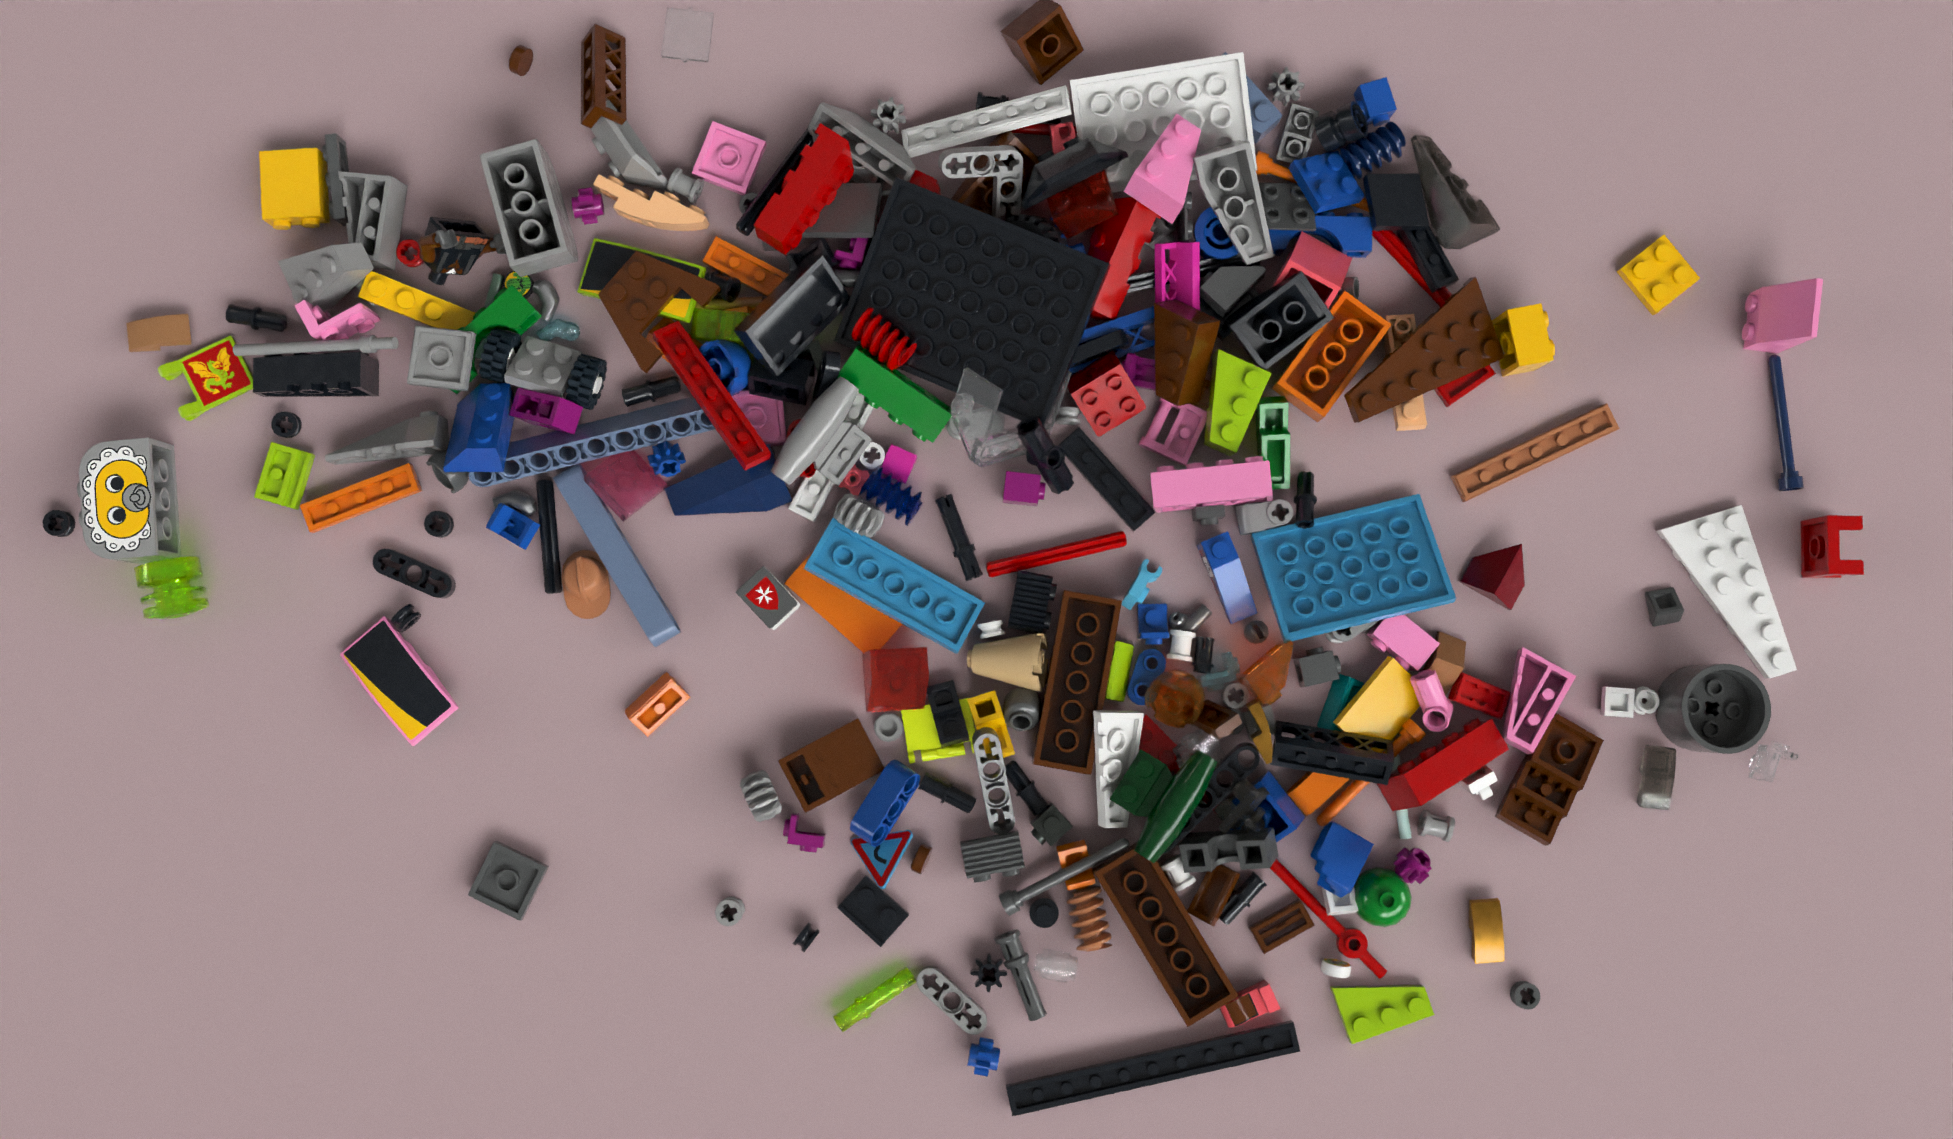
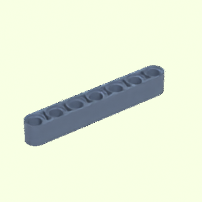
[553,464,681,648]

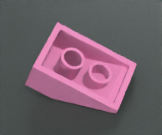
[1742,278,1823,354]

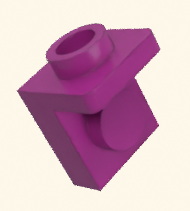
[834,238,872,270]

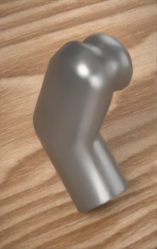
[492,490,537,516]

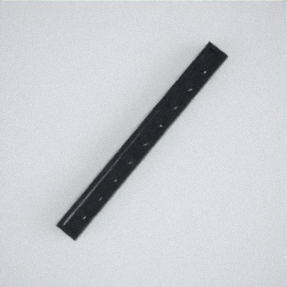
[1006,1020,1300,1116]

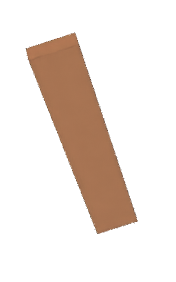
[1451,403,1620,502]

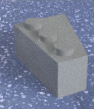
[338,171,408,270]
[278,242,374,310]

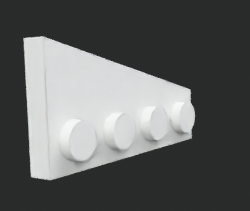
[1093,710,1144,828]

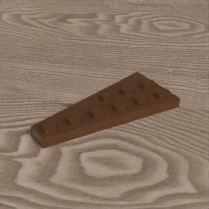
[1344,277,1505,423]

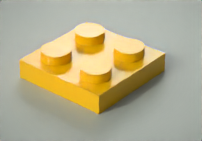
[1617,235,1700,316]

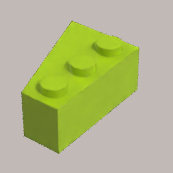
[1204,349,1271,457]

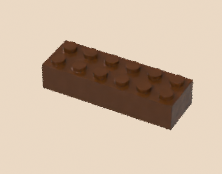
[1032,590,1122,775]
[1092,842,1238,1027]

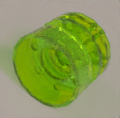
[134,556,209,620]

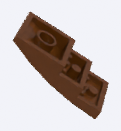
[1495,713,1604,846]

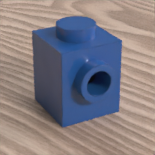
[1353,77,1397,127]

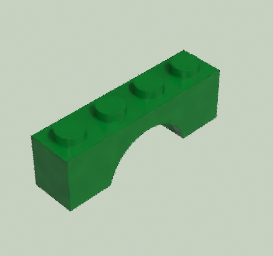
[450,285,542,394]

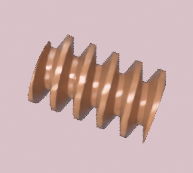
[1066,887,1112,952]

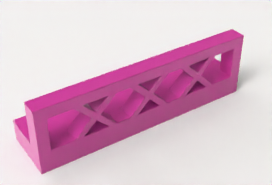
[1155,241,1200,310]

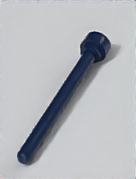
[1769,354,1804,491]

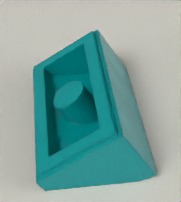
[1317,674,1365,731]

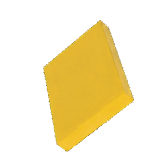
[1333,656,1420,753]

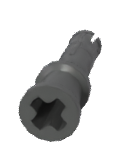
[995,929,1047,1021]

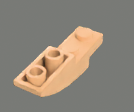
[593,174,710,231]
[1384,314,1427,431]

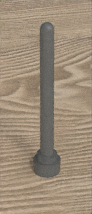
[999,838,1130,916]

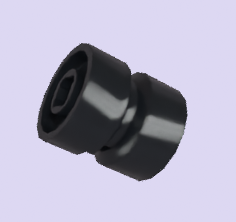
[1314,101,1368,152]

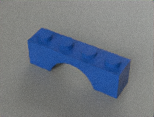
[1269,212,1372,258]

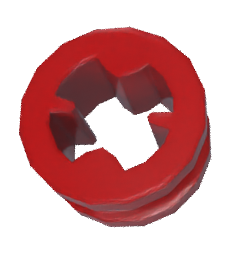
[396,239,424,268]

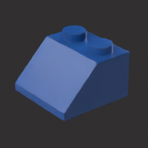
[1216,771,1305,843]

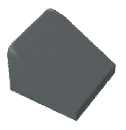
[1645,587,1684,627]

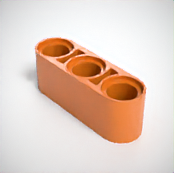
[1286,742,1354,816]

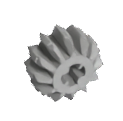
[833,493,885,537]
[740,770,782,822]

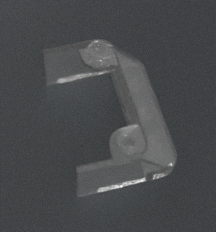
[951,368,1072,467]

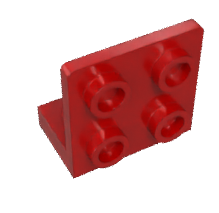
[1064,351,1146,437]

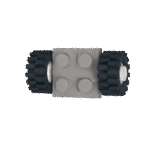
[479,328,607,410]

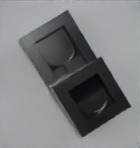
[925,680,970,748]

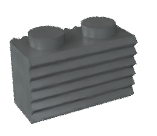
[960,831,1025,882]

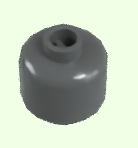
[1003,688,1042,731]

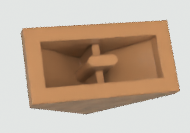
[1423,631,1466,696]

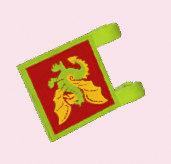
[158,335,253,421]

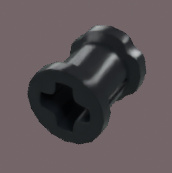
[704,269,741,303]

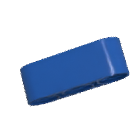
[850,759,920,847]

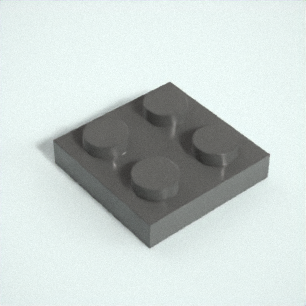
[468,841,549,921]

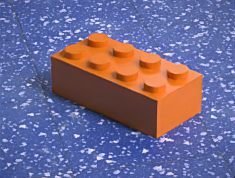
[1271,291,1392,422]

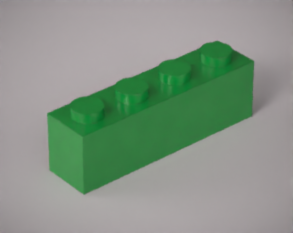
[838,344,954,443]

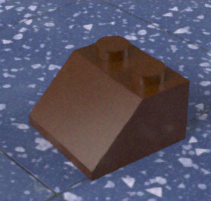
[1000,0,1084,85]

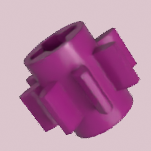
[571,187,604,225]
[1393,847,1432,884]

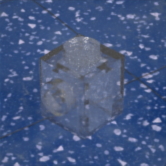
[1172,730,1226,768]

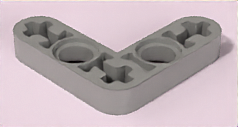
[938,145,1023,221]

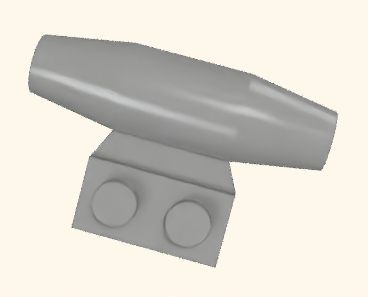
[771,376,873,486]

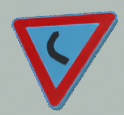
[851,830,913,889]

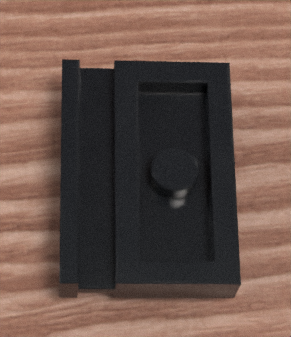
[837,875,909,947]

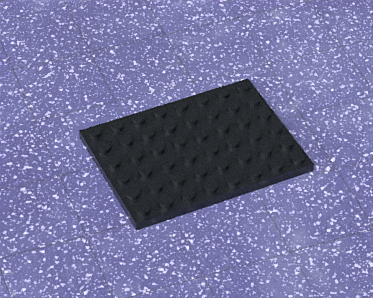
[834,177,1111,427]

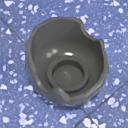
[426,451,469,494]

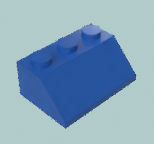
[443,383,514,472]

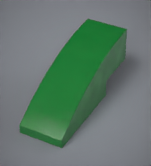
[1256,396,1291,490]

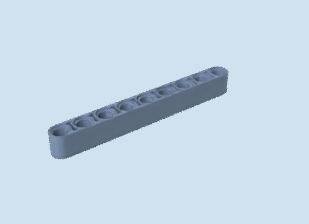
[469,396,715,487]

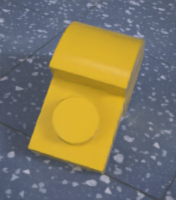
[967,690,1015,758]

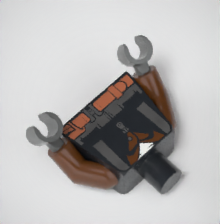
[418,217,506,285]

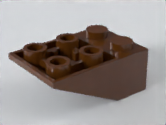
[778,718,884,813]

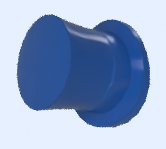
[1194,207,1238,259]

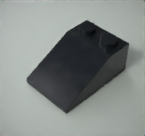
[1223,271,1334,370]

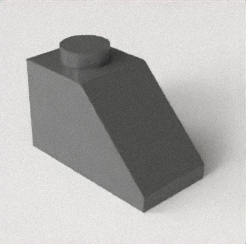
[1200,266,1266,319]

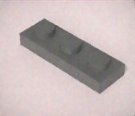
[322,133,349,226]

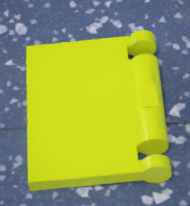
[901,698,975,764]

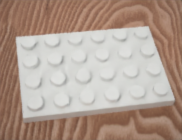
[1070,52,1257,197]

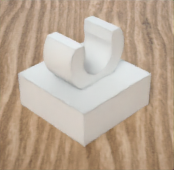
[1459,765,1498,800]

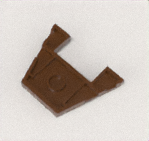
[598,251,721,374]

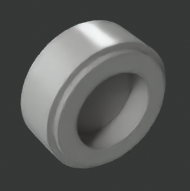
[874,713,903,742]

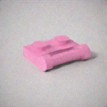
[1138,397,1207,466]

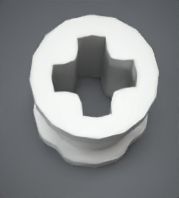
[1166,629,1196,662]
[1160,854,1196,892]

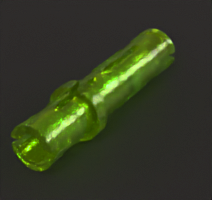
[833,966,917,1032]

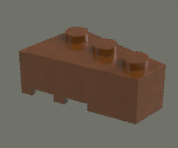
[1154,299,1220,406]

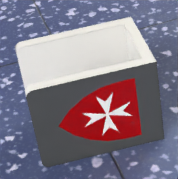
[736,566,800,630]

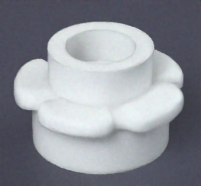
[1634,686,1659,715]

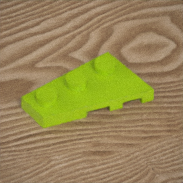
[1330,985,1435,1044]

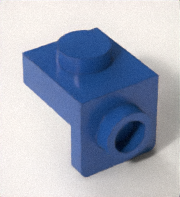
[486,503,540,550]

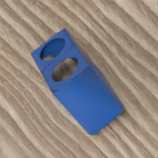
[1310,821,1374,898]

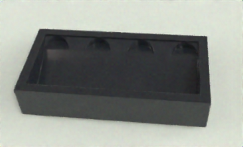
[733,254,850,376]

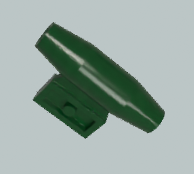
[1110,749,1217,863]

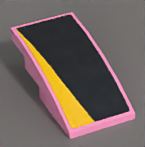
[340,616,459,746]

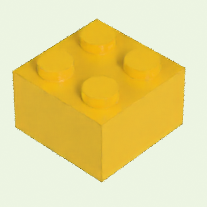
[1492,303,1555,377]

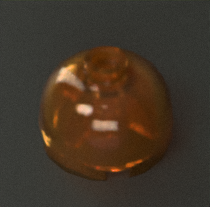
[1144,669,1205,729]

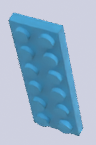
[804,518,985,654]

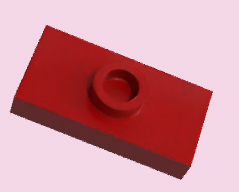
[1448,672,1511,720]

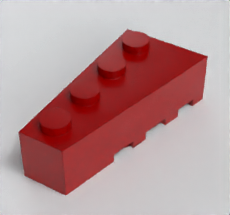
[1087,197,1161,320]
[1377,718,1509,811]

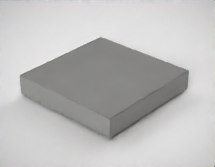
[407,325,476,391]

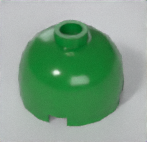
[1354,867,1412,927]

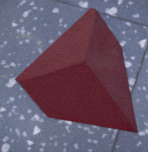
[1459,544,1525,610]

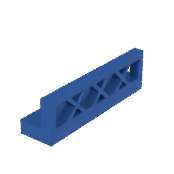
[1066,306,1155,377]

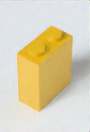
[259,148,330,230]

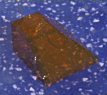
[1236,640,1294,705]

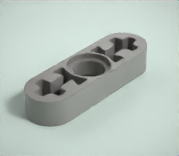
[917,966,987,1035]

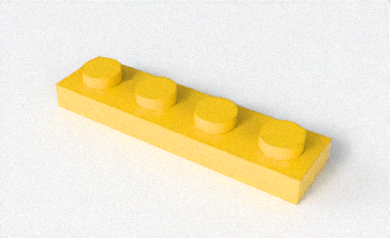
[358,271,475,330]

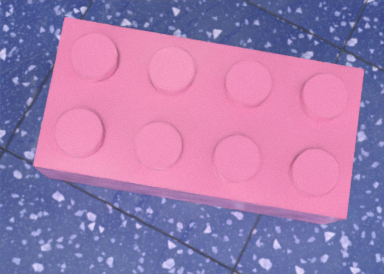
[1150,456,1273,513]

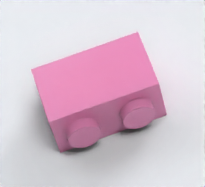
[1366,615,1440,671]

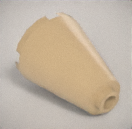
[967,633,1048,691]

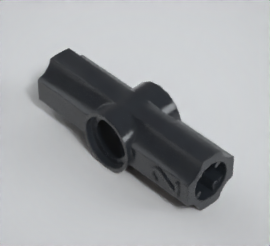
[1016,416,1074,494]

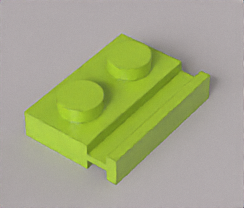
[254,442,315,510]

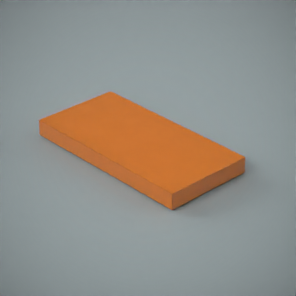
[784,550,902,660]

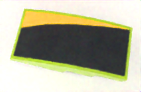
[577,238,707,323]

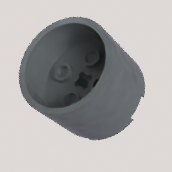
[1655,664,1771,754]

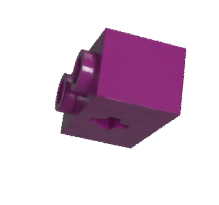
[509,388,583,435]

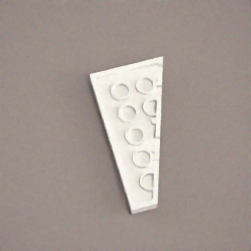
[1656,505,1797,679]

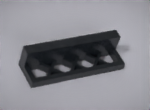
[1270,720,1394,785]

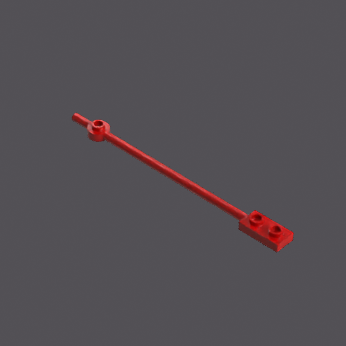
[1139,714,1387,979]

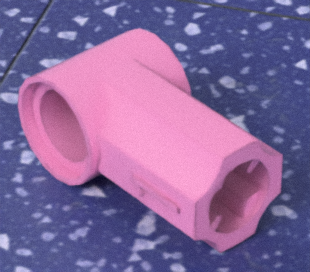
[1410,669,1454,732]

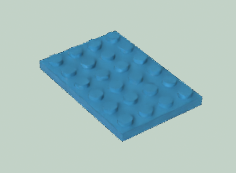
[1251,494,1456,643]

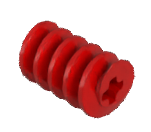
[852,307,917,370]

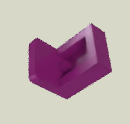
[1121,353,1156,391]
[783,813,826,852]

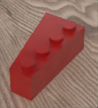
[754,123,854,255]

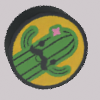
[503,271,534,299]

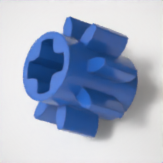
[647,441,686,477]
[967,1037,1000,1077]

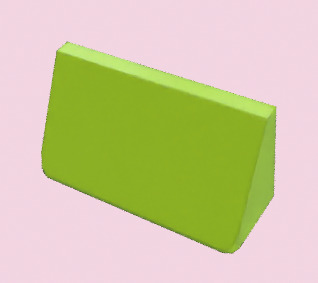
[1105,641,1134,702]

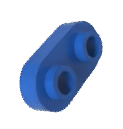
[1127,649,1166,705]

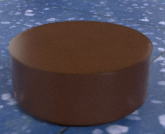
[509,45,533,76]
[911,844,933,875]

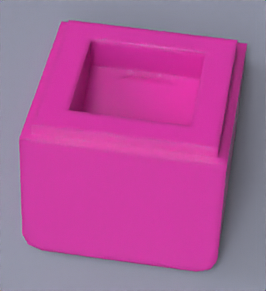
[879,444,917,484]

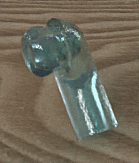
[536,319,580,341]

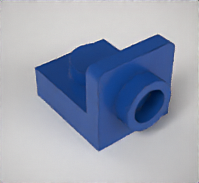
[1137,604,1170,645]

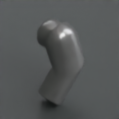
[533,280,559,323]
[1169,604,1212,632]

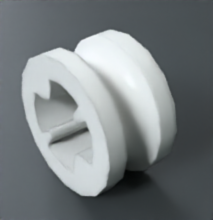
[859,442,885,470]
[978,620,1005,639]

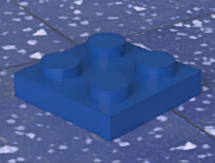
[1288,150,1365,214]

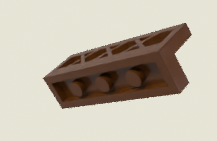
[581,24,627,128]

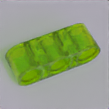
[690,308,750,344]

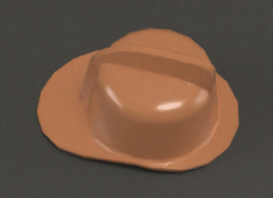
[562,550,611,619]

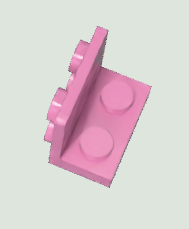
[294,300,381,340]

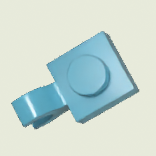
[1121,559,1162,610]

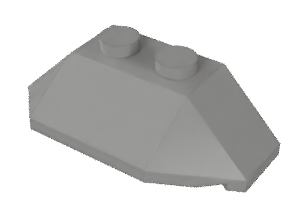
[590,100,668,191]
[807,102,916,196]

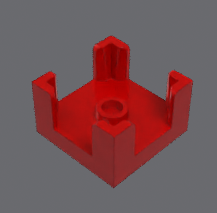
[1800,515,1864,578]

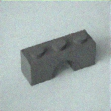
[1179,827,1278,873]

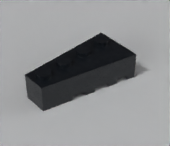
[253,352,379,397]

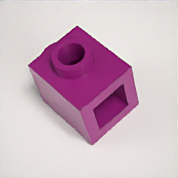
[1003,471,1046,507]

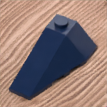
[665,444,792,516]

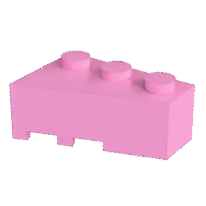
[1124,114,1201,224]

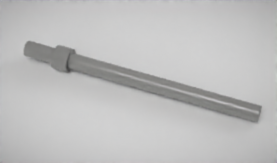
[233,335,399,356]

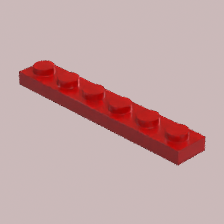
[653,321,771,471]

